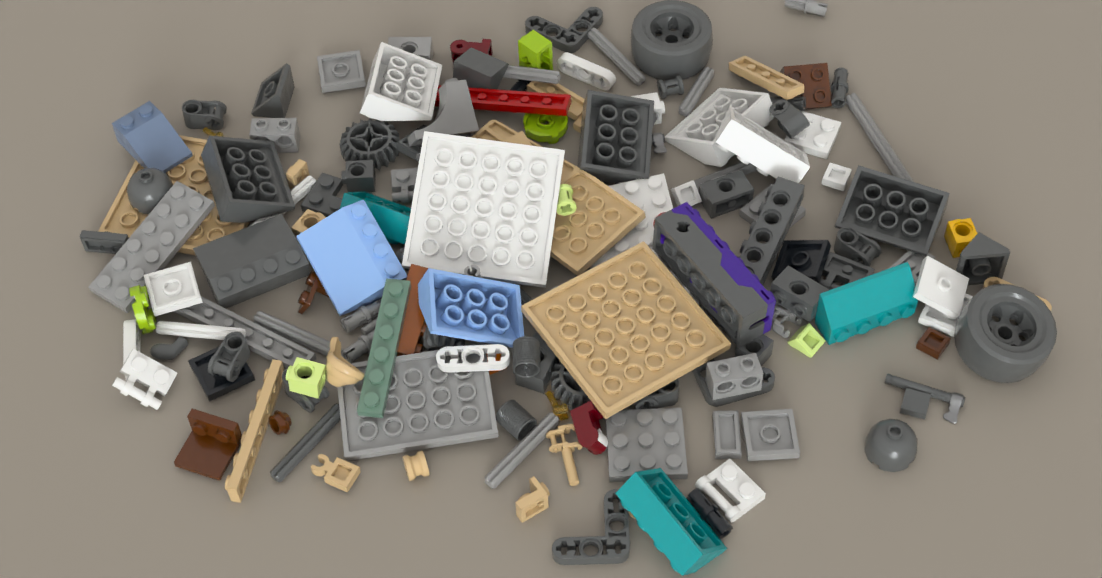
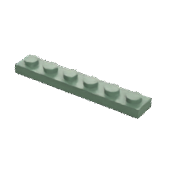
[357,278,411,418]

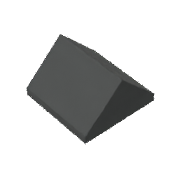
[453,47,509,89]
[251,63,295,118]
[956,232,1010,285]

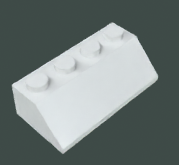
[716,108,810,183]

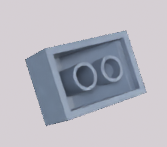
[112,101,193,173]

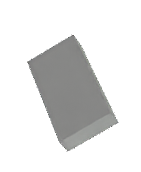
[712,410,742,459]

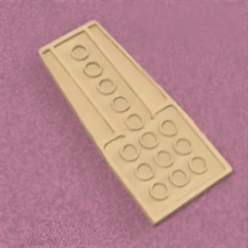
[471,120,646,276]

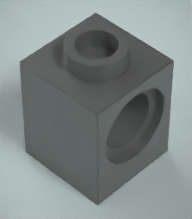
[341,160,376,192]
[735,334,774,366]

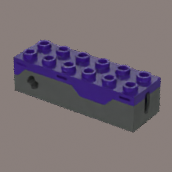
[652,202,776,348]

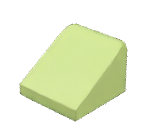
[787,323,825,358]

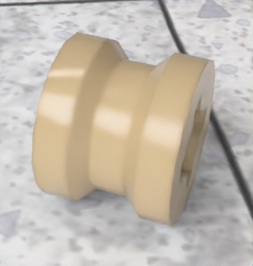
[402,451,430,481]

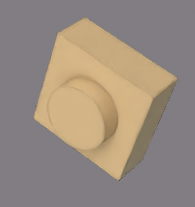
[286,159,309,190]

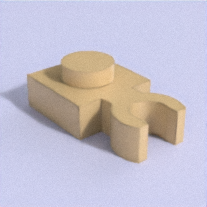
[311,454,361,493]

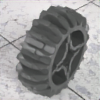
[339,118,400,171]
[551,360,590,411]

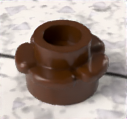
[269,410,292,435]

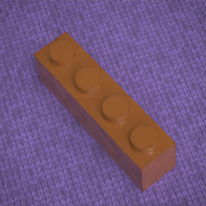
[397,264,428,356]

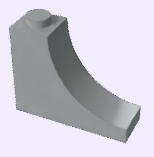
[407,78,479,147]

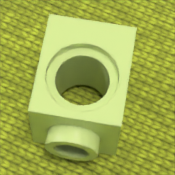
[286,357,326,399]

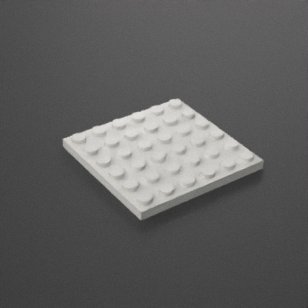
[402,131,565,288]

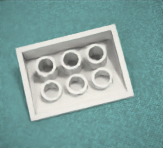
[360,42,442,121]
[665,88,775,167]

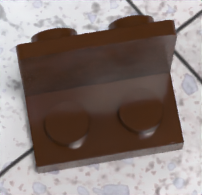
[780,63,832,109]
[174,408,242,480]

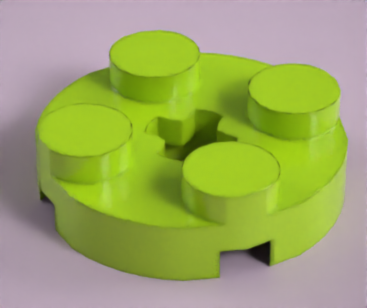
[523,113,568,144]
[129,285,157,334]

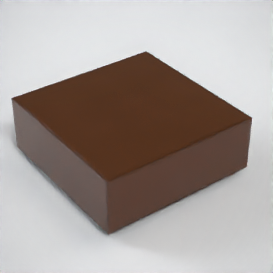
[916,327,951,360]

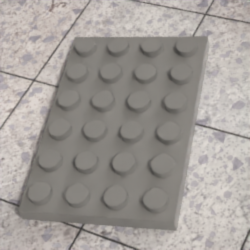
[337,343,499,461]

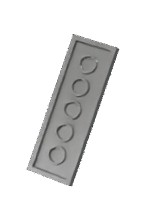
[88,181,215,313]

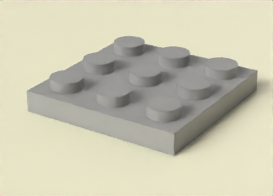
[606,408,688,482]

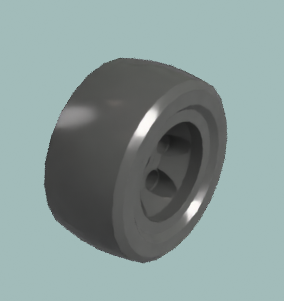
[631,0,713,80]
[954,284,1057,383]

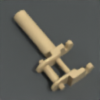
[546,424,583,486]

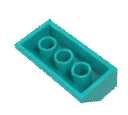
[340,191,411,244]
[815,262,918,345]
[615,468,727,576]

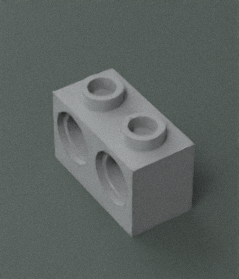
[249,118,300,153]
[705,353,764,400]

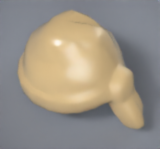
[326,337,365,387]

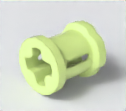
[556,184,577,216]

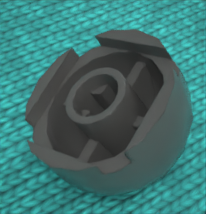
[127,168,173,214]
[865,419,918,472]

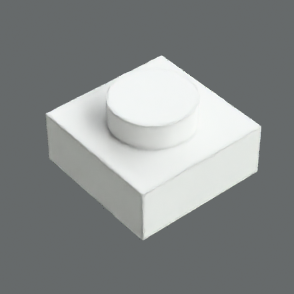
[822,163,852,191]
[671,180,702,206]

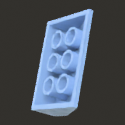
[297,200,407,316]
[418,268,524,348]

